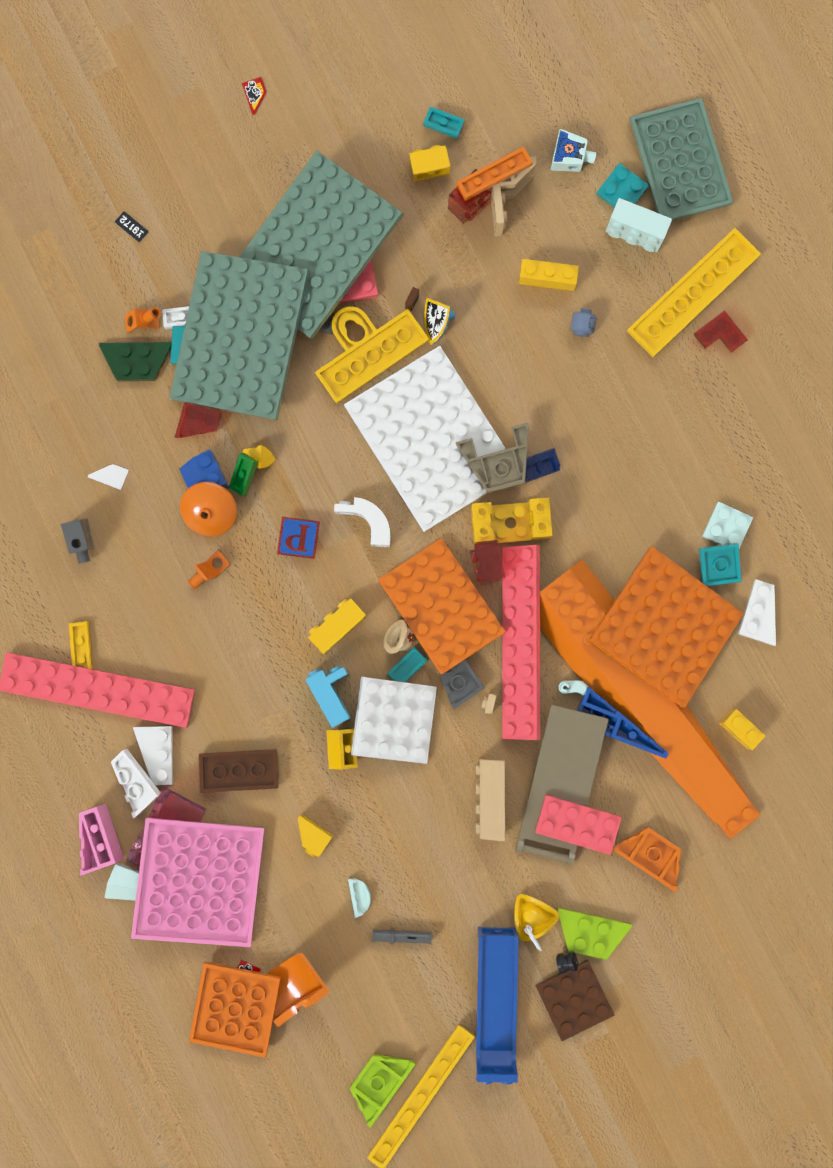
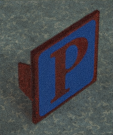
[277,516,320,559]

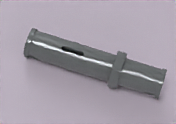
[372,928,432,944]

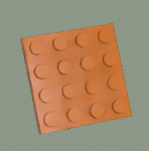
[189,962,281,1058]

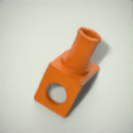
[125,307,161,333]
[188,550,230,589]

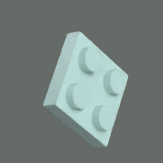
[702,502,753,549]

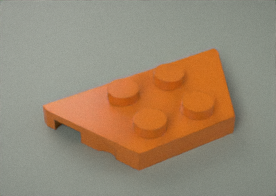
[612,827,681,893]

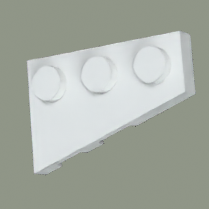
[737,579,776,646]
[133,726,173,785]
[111,749,161,819]

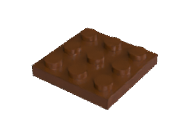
[535,960,615,1041]

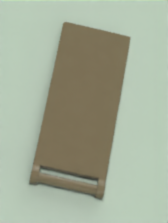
[515,705,608,866]

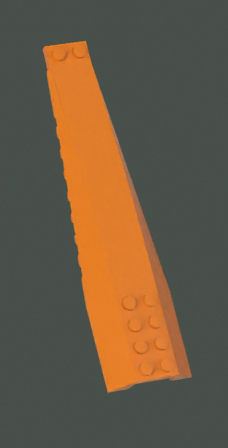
[539,560,761,839]

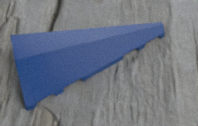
[576,687,668,759]

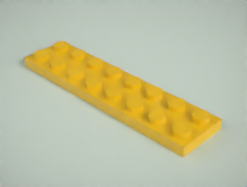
[627,228,761,358]

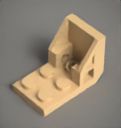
[490,156,536,237]

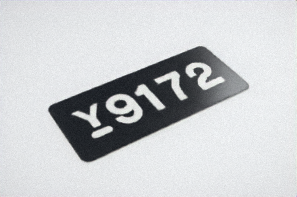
[115,211,148,242]

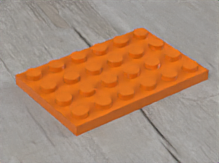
[378,538,506,676]

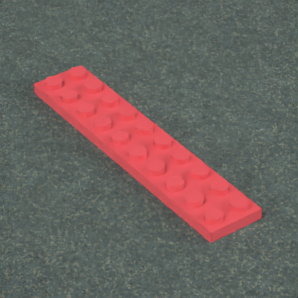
[502,545,540,740]
[0,652,195,728]

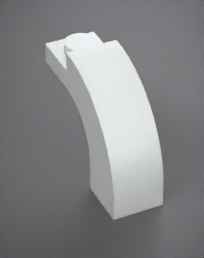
[334,497,391,547]

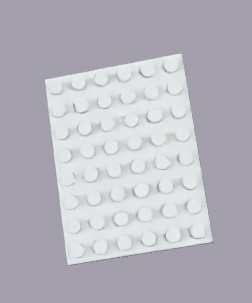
[344,346,506,532]

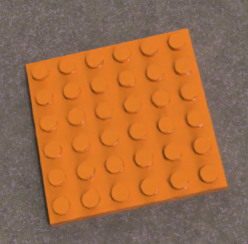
[589,546,744,708]

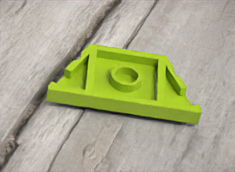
[557,907,632,960]
[349,1054,416,1128]

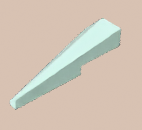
[104,863,139,901]

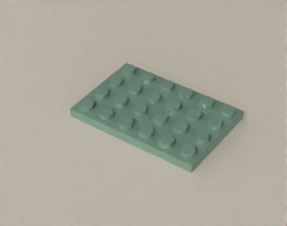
[629,98,733,221]

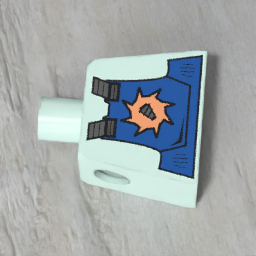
[550,129,596,172]

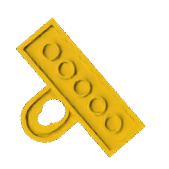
[315,307,429,404]

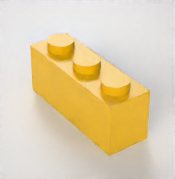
[518,259,579,291]
[308,598,367,655]

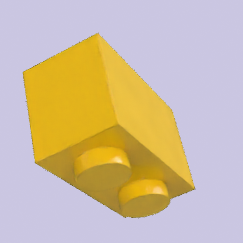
[409,145,450,182]
[719,709,765,750]
[326,728,358,770]

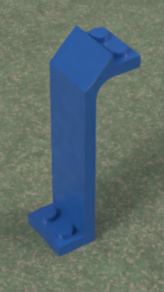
[476,927,519,1085]

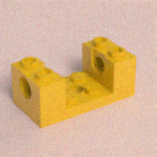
[471,497,553,546]

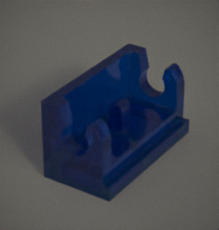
[525,448,560,483]

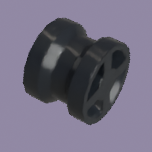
[556,951,578,974]

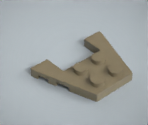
[455,423,529,493]

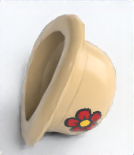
[383,620,414,654]

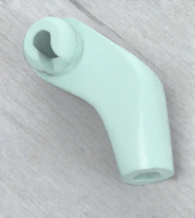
[558,680,588,695]

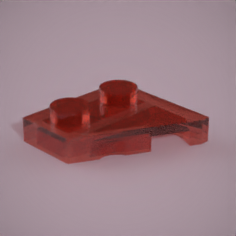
[175,402,222,438]

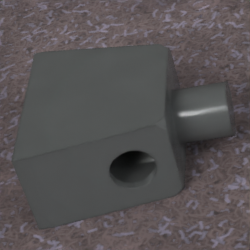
[61,519,94,564]

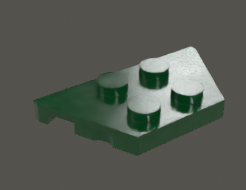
[99,342,172,381]

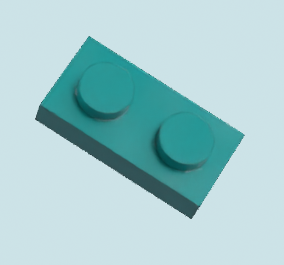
[423,106,465,139]

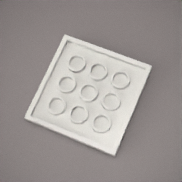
[351,677,437,764]

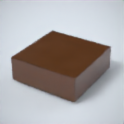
[405,287,420,311]

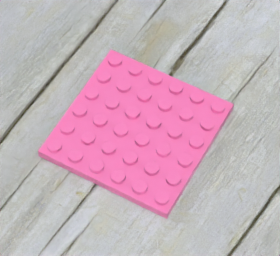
[131,817,264,947]

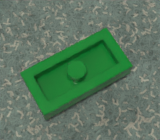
[229,453,258,496]

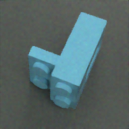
[305,666,351,728]

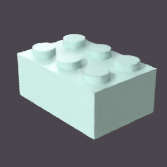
[605,198,672,252]

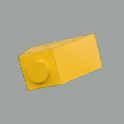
[298,814,333,857]

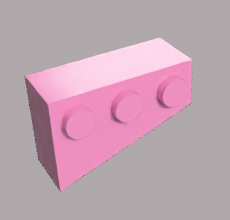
[79,804,124,876]

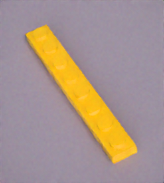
[367,1023,475,1168]

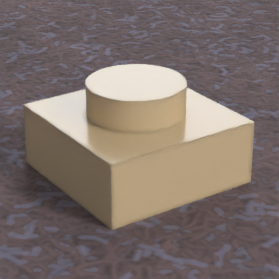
[481,694,497,714]

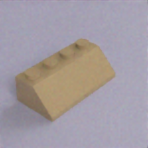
[475,759,505,841]

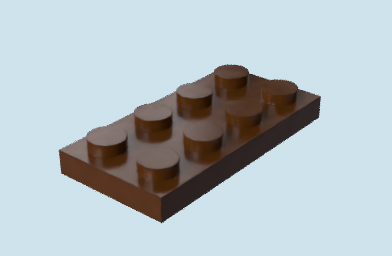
[199,749,279,793]

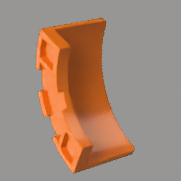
[267,952,330,1027]

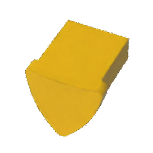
[243,445,275,469]

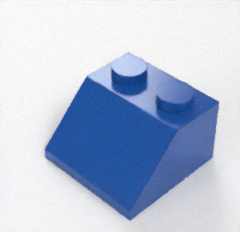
[179,449,229,489]

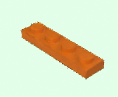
[456,146,533,201]

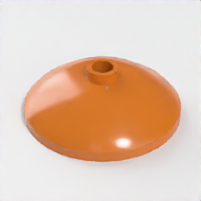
[180,482,237,536]

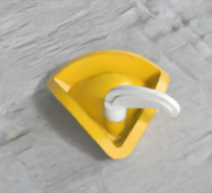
[514,894,559,951]

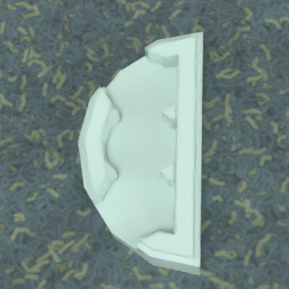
[348,878,371,918]

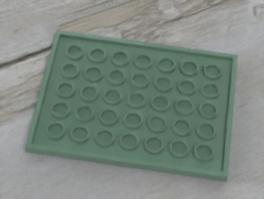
[240,150,404,339]
[169,251,310,421]

